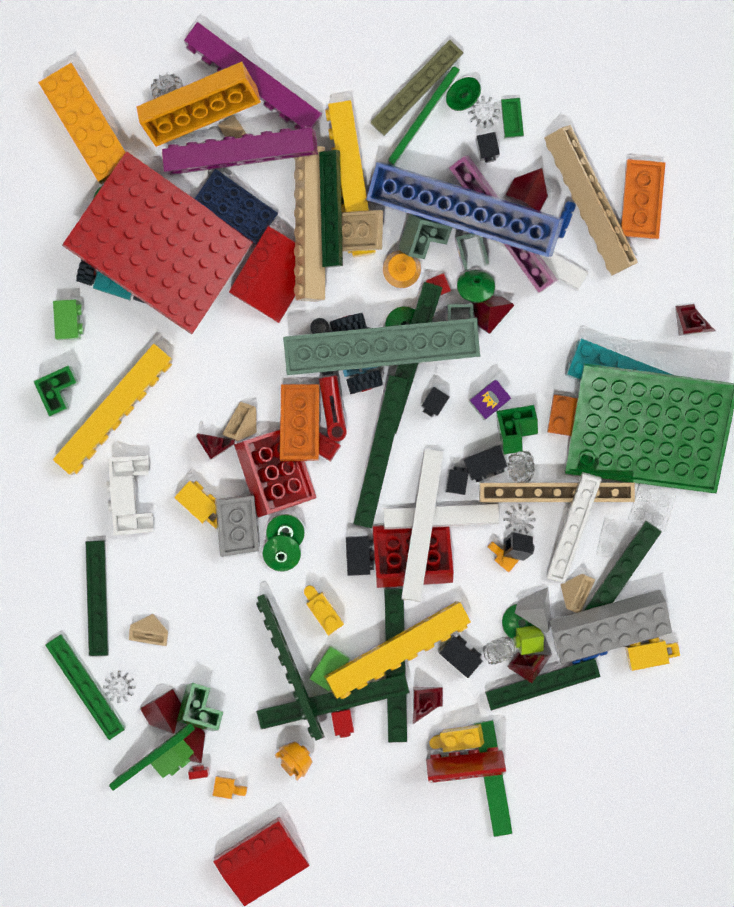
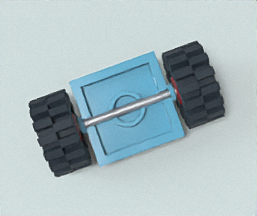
[330,313,383,394]

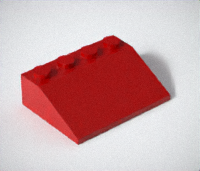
[229,226,296,323]
[234,430,317,517]
[373,526,454,588]
[426,747,506,783]
[213,817,310,907]

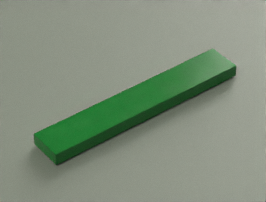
[388,66,460,166]
[45,634,125,740]
[474,720,513,837]
[109,724,195,791]

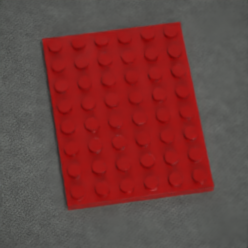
[62,151,253,335]

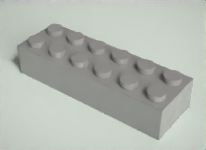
[549,590,672,664]

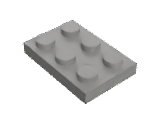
[215,494,259,557]

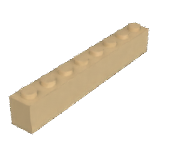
[544,125,638,276]
[294,146,325,302]
[479,482,635,502]

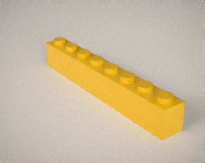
[325,100,376,258]
[53,344,173,475]
[324,601,471,699]

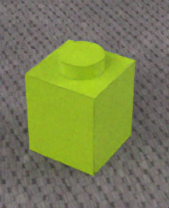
[513,625,544,655]

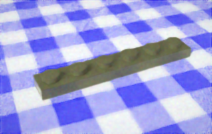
[370,40,464,136]

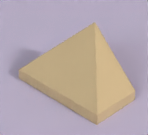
[218,115,246,138]
[222,401,257,441]
[560,574,595,613]
[129,614,168,646]

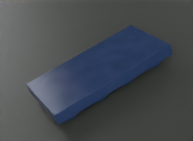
[194,169,278,245]

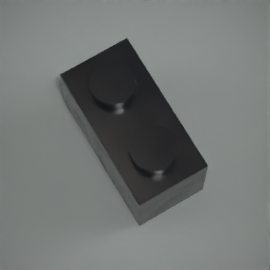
[463,445,508,483]
[346,535,374,576]
[438,635,483,678]

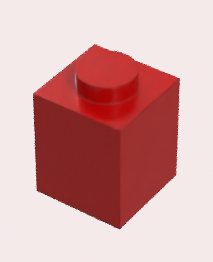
[331,708,354,738]

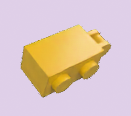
[174,480,217,529]
[304,585,344,636]
[625,637,680,671]
[429,724,484,752]

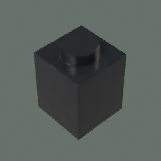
[475,132,500,163]
[421,387,450,417]
[445,466,469,495]
[503,532,535,561]

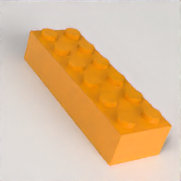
[136,62,261,147]
[38,63,126,184]

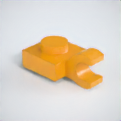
[487,541,519,572]
[213,776,247,799]

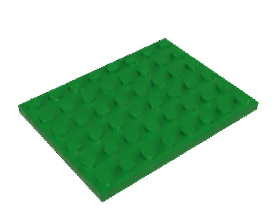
[565,363,734,494]

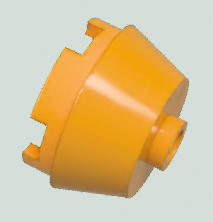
[383,250,421,288]
[275,741,313,781]

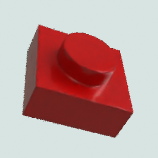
[426,273,451,296]
[188,764,209,780]

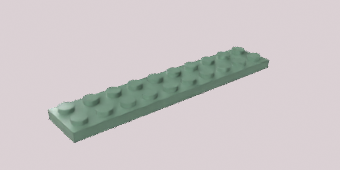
[283,318,481,375]

